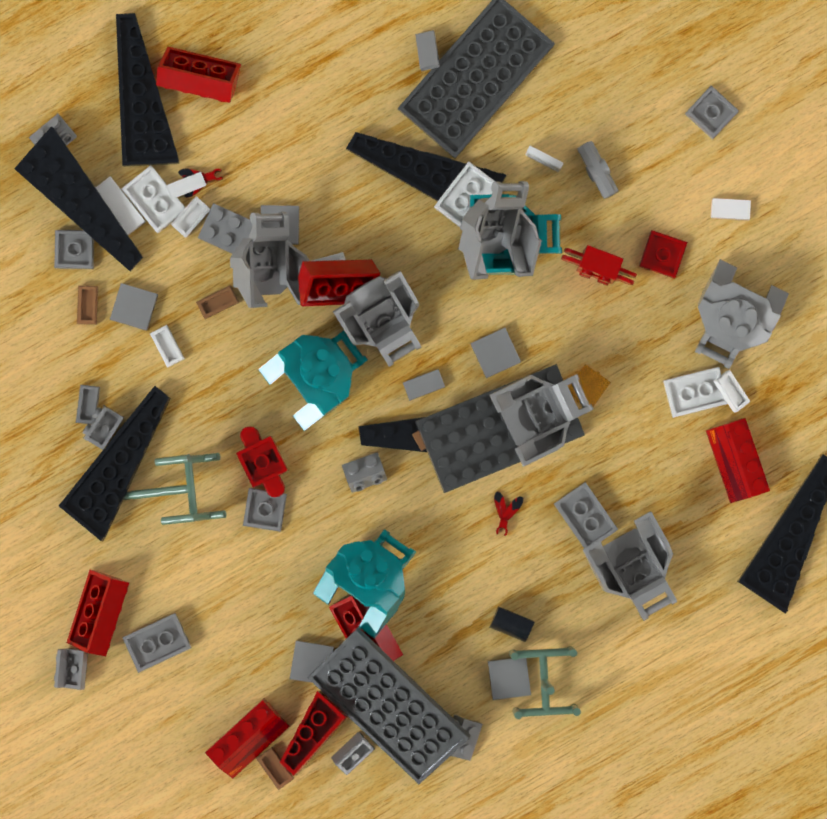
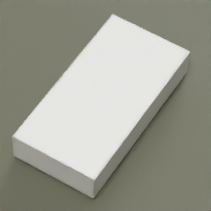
[525,146,563,172]
[171,196,210,238]
[711,198,751,220]
[150,325,185,368]
[713,370,750,413]

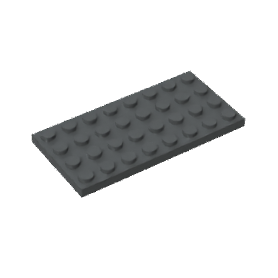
[398,0,555,159]
[415,364,585,493]
[308,627,471,784]

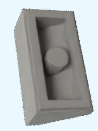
[331,732,375,775]

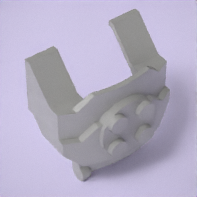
[458,181,542,280]
[230,212,309,308]
[695,259,789,369]
[333,271,421,367]
[490,374,594,467]
[583,511,677,621]

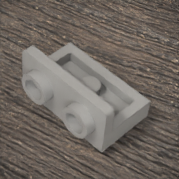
[29,114,77,145]
[82,405,124,450]
[342,452,387,493]
[54,648,88,690]
[451,715,483,761]

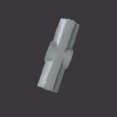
[577,141,619,199]

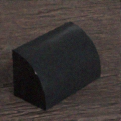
[489,606,535,642]

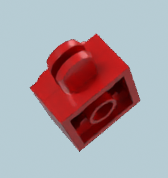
[561,245,637,286]
[236,426,289,497]

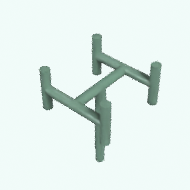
[123,453,227,525]
[509,646,581,719]

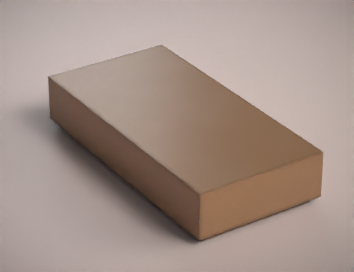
[196,285,239,320]
[77,286,98,325]
[256,747,294,790]

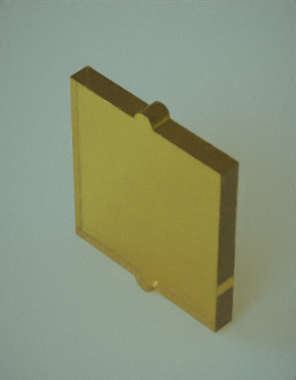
[568,364,611,407]

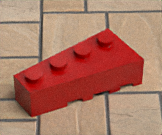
[279,691,348,776]

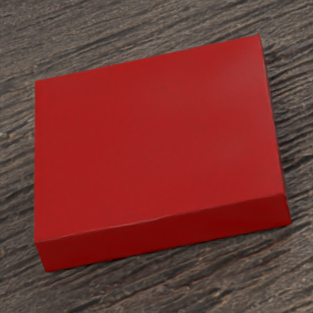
[639,230,688,279]

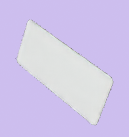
[167,172,206,199]

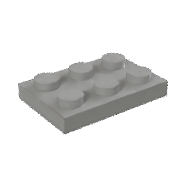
[198,203,266,254]
[554,482,618,548]
[122,613,192,673]

